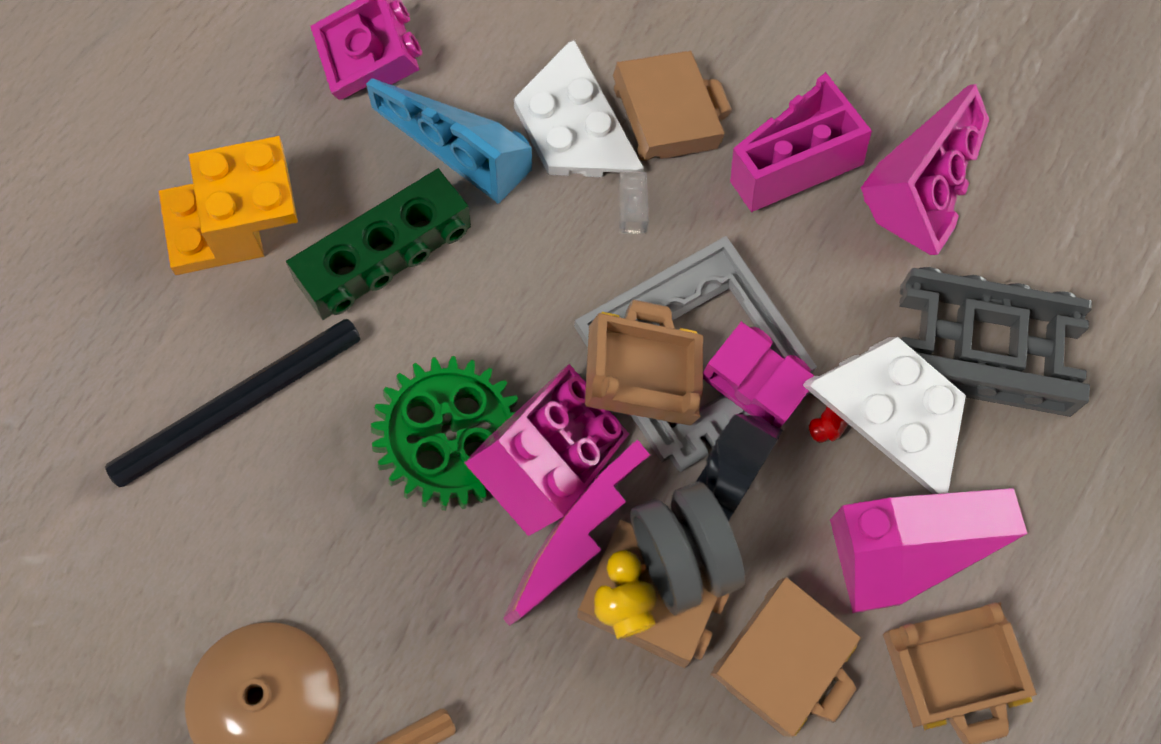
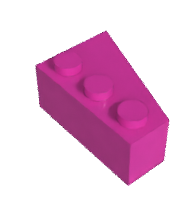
[730,72,872,212]

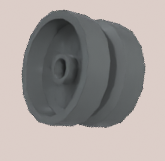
[630,481,745,616]

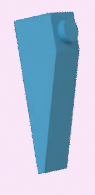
[366,78,532,204]

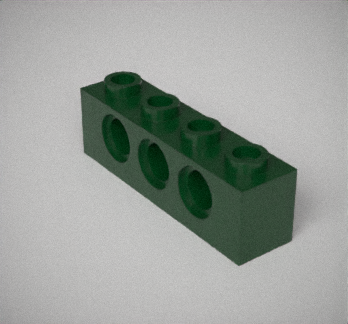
[285,168,471,320]

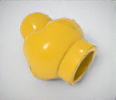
[594,550,657,640]

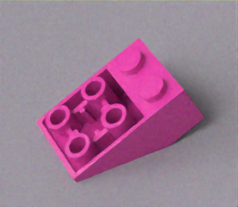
[465,364,629,536]

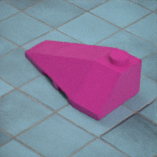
[861,84,989,255]

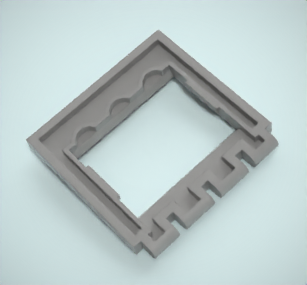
[574,236,817,472]

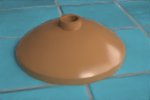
[185,622,340,744]

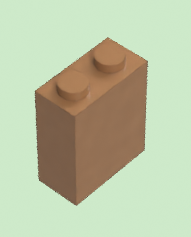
[577,520,730,668]

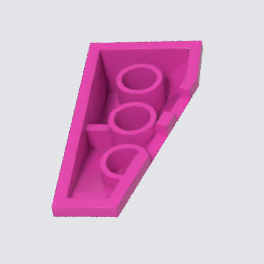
[830,488,1028,613]

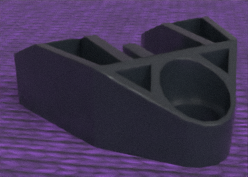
[696,414,783,522]

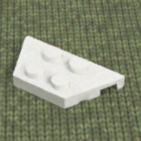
[514,41,644,179]
[803,337,966,494]

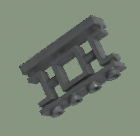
[899,267,1092,417]

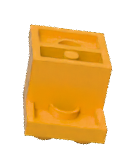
[159,136,298,276]

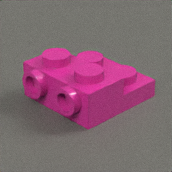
[310,0,422,100]

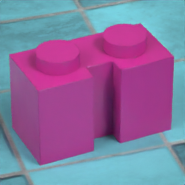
[703,321,814,428]

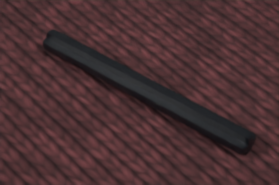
[105,319,360,487]

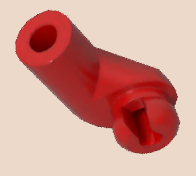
[809,406,849,443]

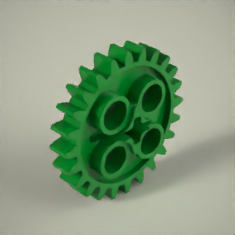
[371,356,518,511]

